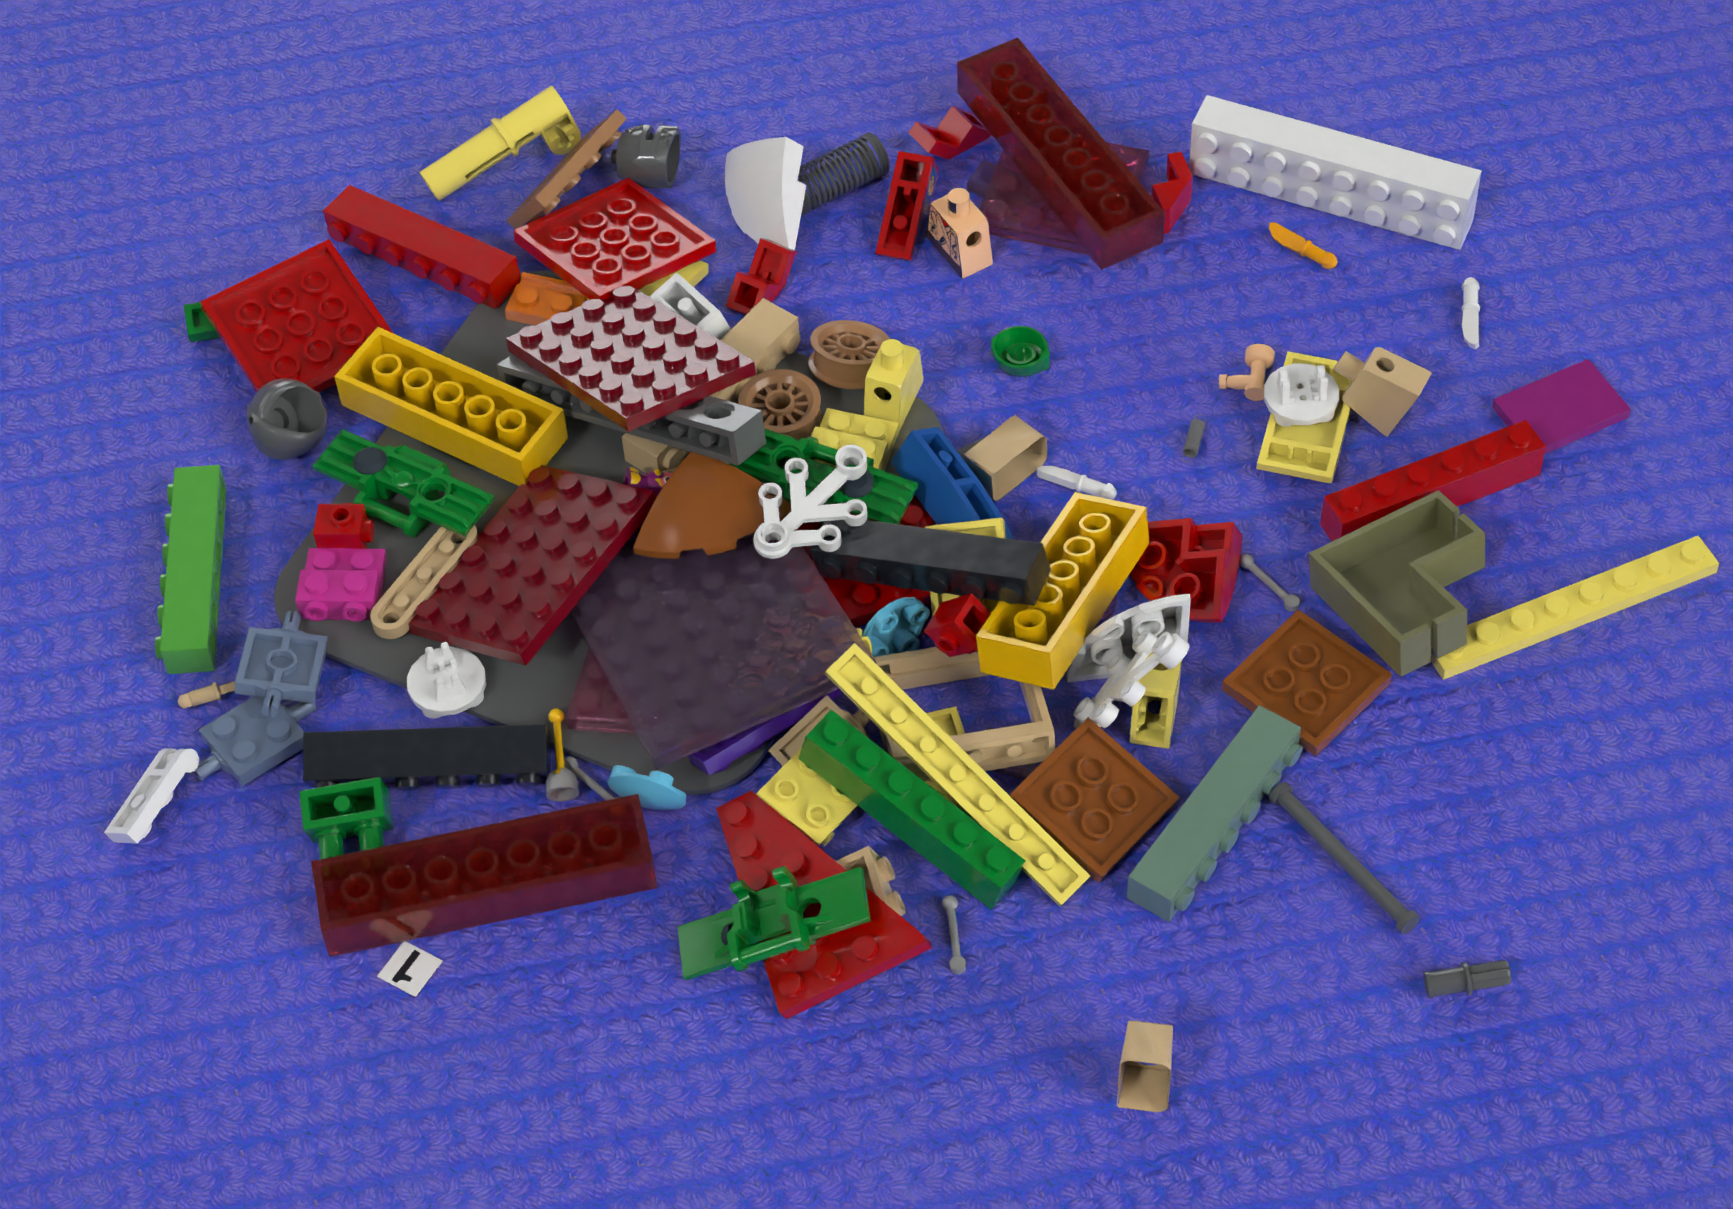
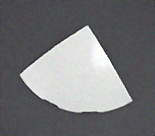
[725,137,806,250]
[1066,594,1191,682]

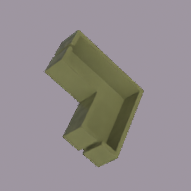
[1309,490,1485,677]

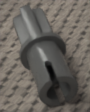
[1423,960,1511,998]

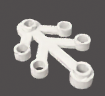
[753,445,867,559]
[1073,630,1190,728]

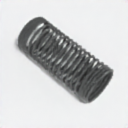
[798,132,890,216]

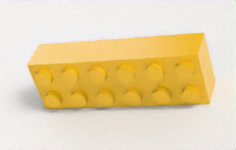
[334,327,568,486]
[976,492,1149,690]

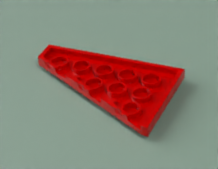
[716,790,932,1019]

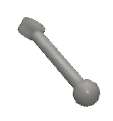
[1239,554,1300,612]
[564,756,625,813]
[942,895,966,975]

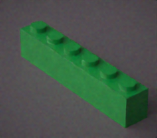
[798,710,1026,910]

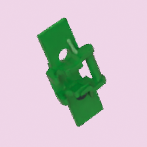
[678,866,871,980]

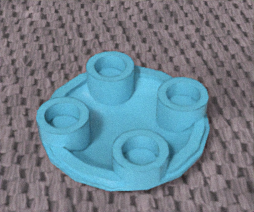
[862,597,930,657]
[607,765,687,811]

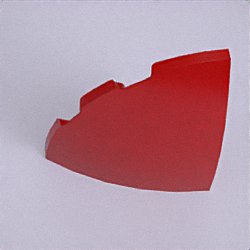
[1130,518,1243,623]

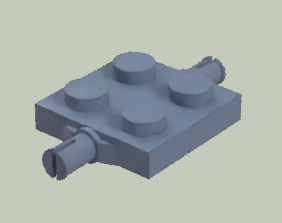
[235,611,328,718]
[194,696,317,786]

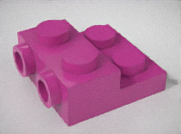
[295,548,387,622]

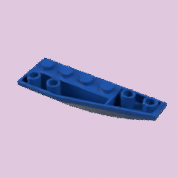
[890,427,1014,540]

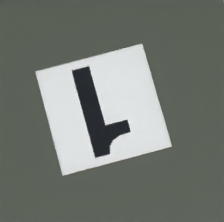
[377,941,443,997]

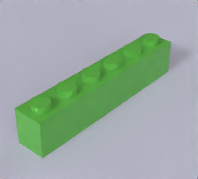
[155,465,227,674]

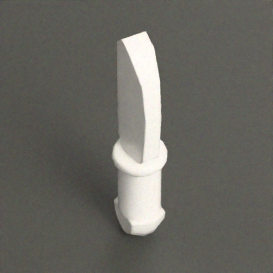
[1462,277,1480,349]
[1037,466,1117,500]

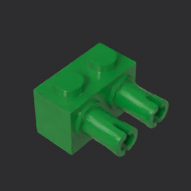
[299,777,394,877]

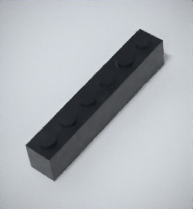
[810,520,1051,606]
[303,724,551,790]

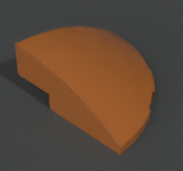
[633,451,791,559]

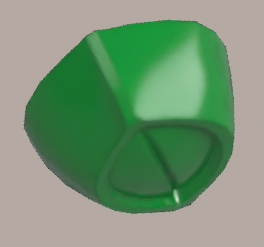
[990,326,1050,377]

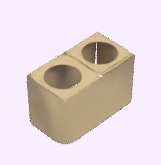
[963,415,1047,501]
[1117,1021,1173,1112]

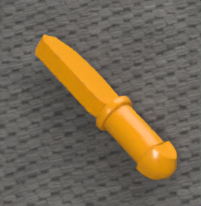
[1269,222,1338,269]

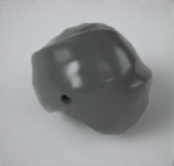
[246,378,328,460]

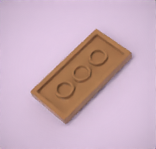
[506,109,627,229]

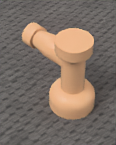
[1219,344,1275,401]

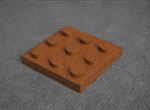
[1222,609,1392,757]
[1009,717,1180,883]

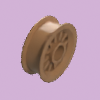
[808,320,890,389]
[738,369,822,441]

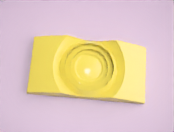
[1256,351,1352,484]

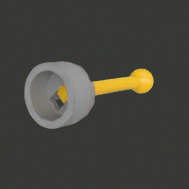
[546,708,579,802]

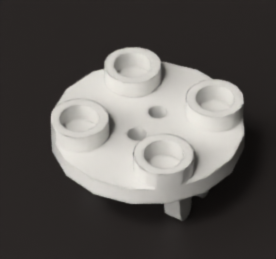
[1264,363,1339,427]
[407,642,486,719]

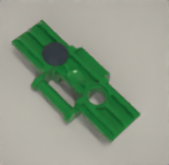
[729,428,918,526]
[312,429,495,538]

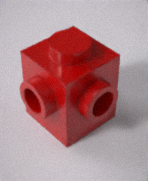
[313,503,375,549]
[924,593,991,658]

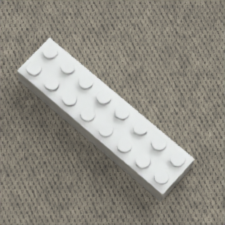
[1189,95,1482,250]

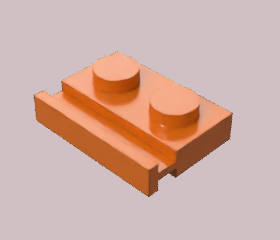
[505,272,587,325]

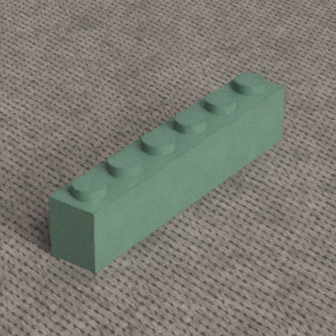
[1127,705,1303,922]

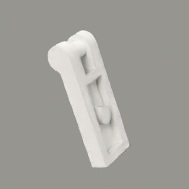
[104,748,199,844]

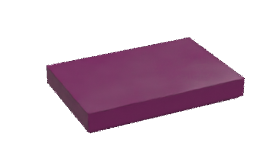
[1492,359,1631,454]

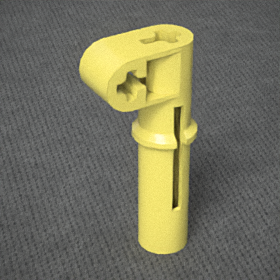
[419,85,581,201]

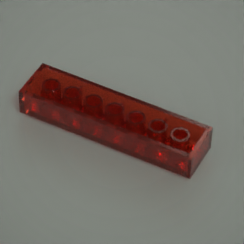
[957,37,1165,270]
[311,794,658,957]

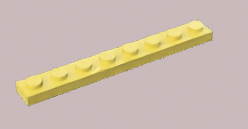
[1431,536,1719,680]
[825,643,1090,907]

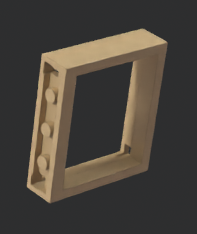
[871,647,1055,781]

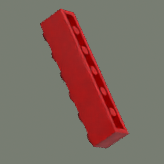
[323,185,521,309]
[1320,420,1546,542]

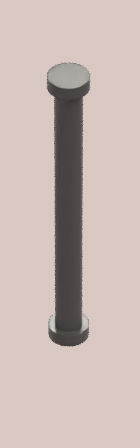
[1269,782,1420,934]

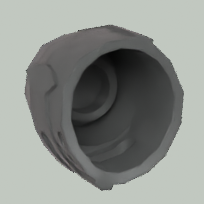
[611,125,681,188]

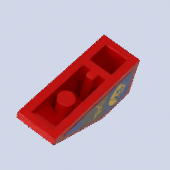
[875,151,939,261]

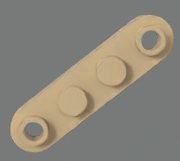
[370,525,478,639]

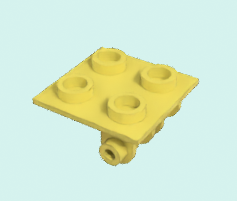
[756,748,858,846]

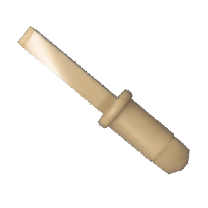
[178,681,235,709]

